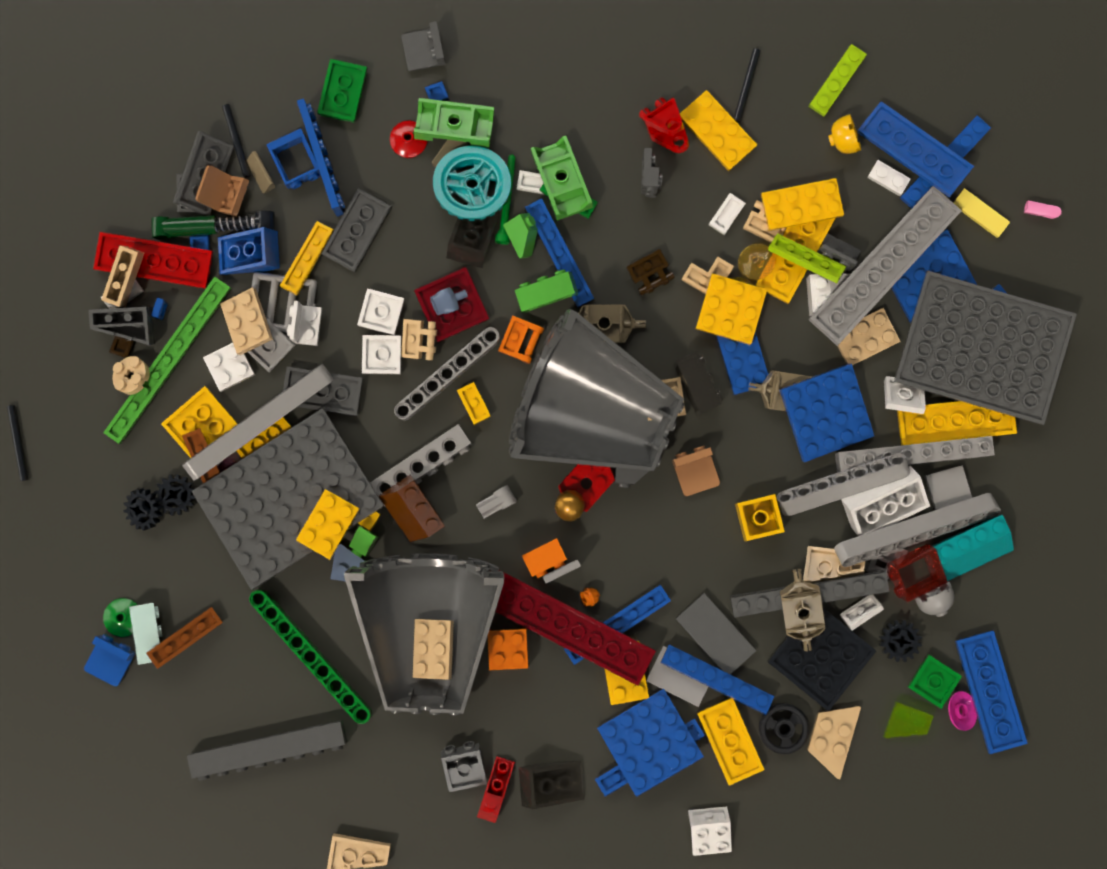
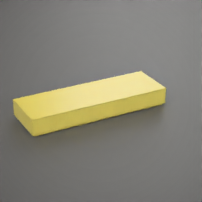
[953,188,1010,238]

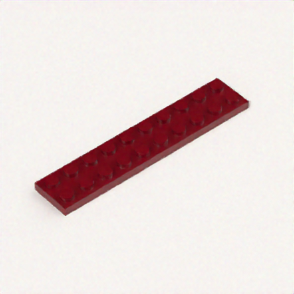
[495,570,656,686]

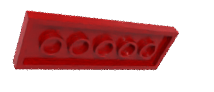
[93,232,214,289]

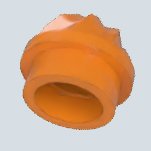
[580,588,600,607]

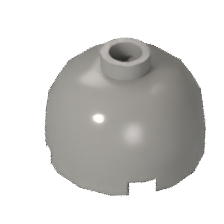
[914,581,955,617]

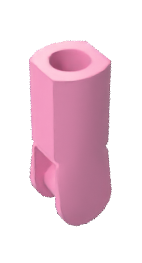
[1024,200,1061,219]

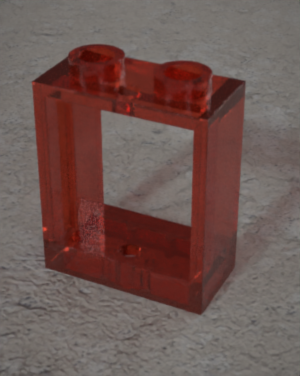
[887,544,948,602]

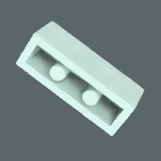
[129,603,162,665]

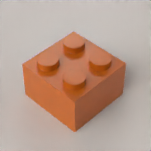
[522,538,567,579]
[487,628,528,670]

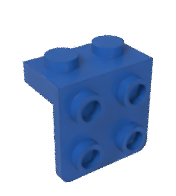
[84,634,136,686]

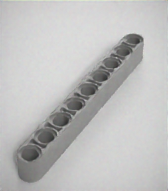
[182,364,334,481]
[834,493,1001,567]

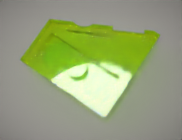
[883,701,934,739]

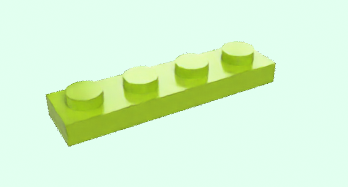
[808,44,867,117]
[768,233,846,283]

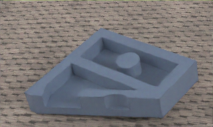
[331,543,364,581]

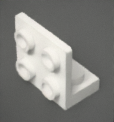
[287,301,322,346]
[688,806,732,856]

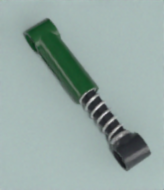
[151,211,275,239]

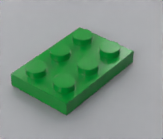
[317,59,368,123]

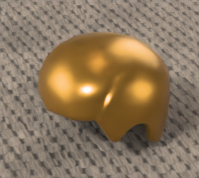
[555,490,585,522]

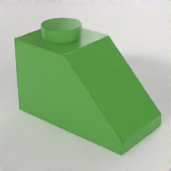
[503,213,538,259]
[349,526,380,558]

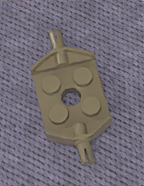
[578,305,646,344]
[748,370,812,411]
[780,569,825,651]

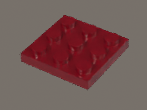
[414,267,490,343]

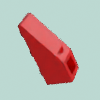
[477,756,515,823]

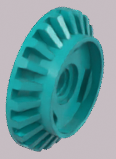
[433,146,511,221]

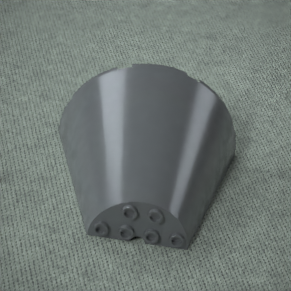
[509,309,684,471]
[344,553,504,716]

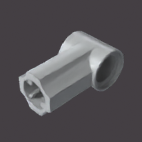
[476,485,517,519]

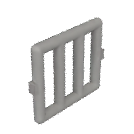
[251,272,317,333]

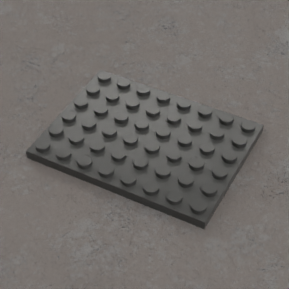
[893,271,1077,425]
[192,408,385,590]

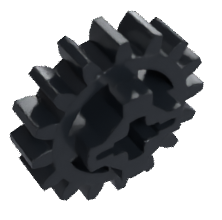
[154,474,196,516]
[123,488,163,531]
[879,620,922,662]

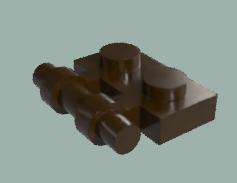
[626,249,675,296]

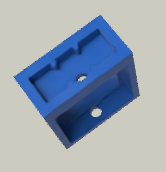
[266,128,320,189]

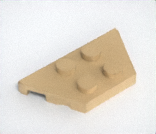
[807,706,861,779]

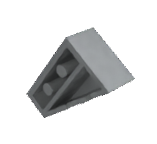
[89,306,155,345]

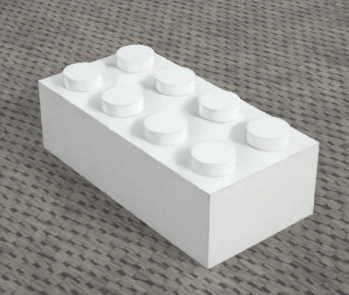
[841,466,930,536]

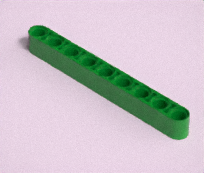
[249,590,372,724]

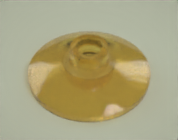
[738,244,776,280]

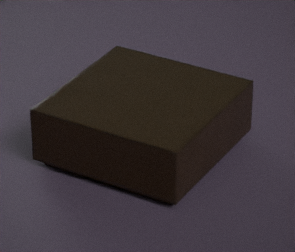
[109,336,135,358]

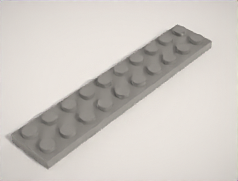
[809,186,962,346]

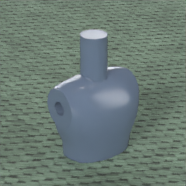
[430,287,468,315]

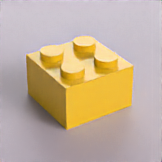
[735,494,785,541]

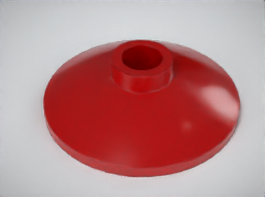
[390,121,427,158]

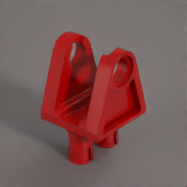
[639,97,689,153]

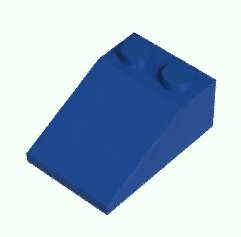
[218,227,280,275]

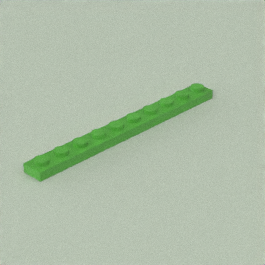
[103,277,232,444]

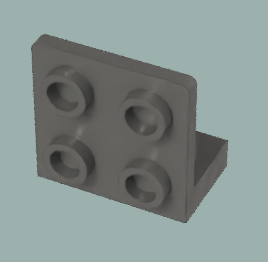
[401,21,445,72]
[817,233,861,272]

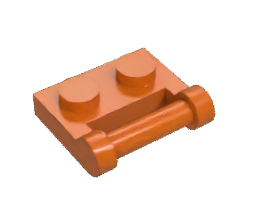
[498,315,544,364]

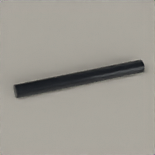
[733,48,760,122]
[222,104,251,178]
[7,405,28,481]

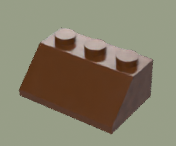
[378,474,445,542]

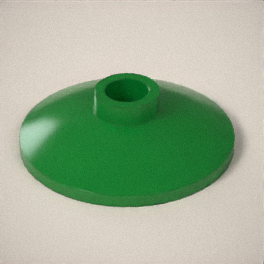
[103,598,137,637]

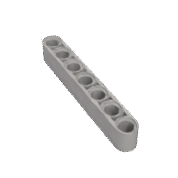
[394,327,500,421]
[777,453,910,516]

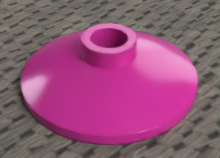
[948,691,977,731]

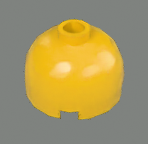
[828,114,861,154]

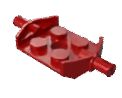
[555,464,615,513]

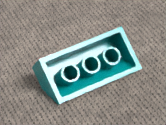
[927,515,1014,581]

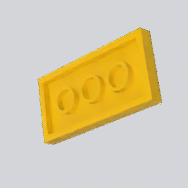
[680,90,757,171]
[761,178,844,231]
[697,698,764,785]

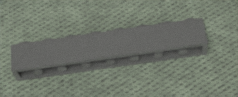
[730,570,889,617]
[187,720,347,781]

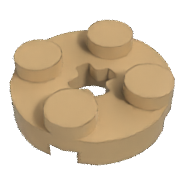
[112,356,150,395]

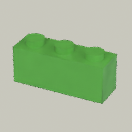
[515,270,579,312]

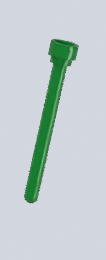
[495,154,516,245]

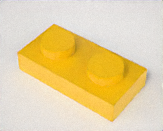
[457,382,491,425]

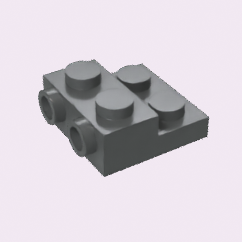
[641,148,662,198]
[441,741,487,792]

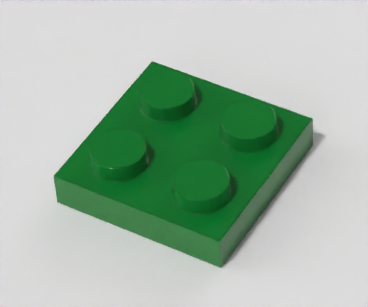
[907,654,962,709]

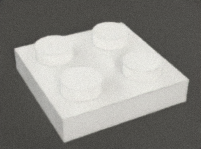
[357,288,405,336]
[362,335,402,374]
[203,343,255,392]
[884,376,926,414]

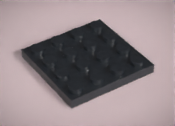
[767,608,876,712]

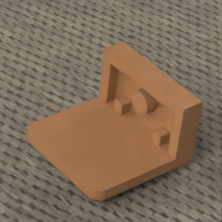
[196,165,249,216]
[672,446,720,496]

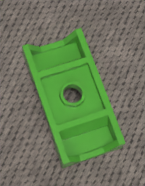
[414,98,494,148]
[531,136,593,220]

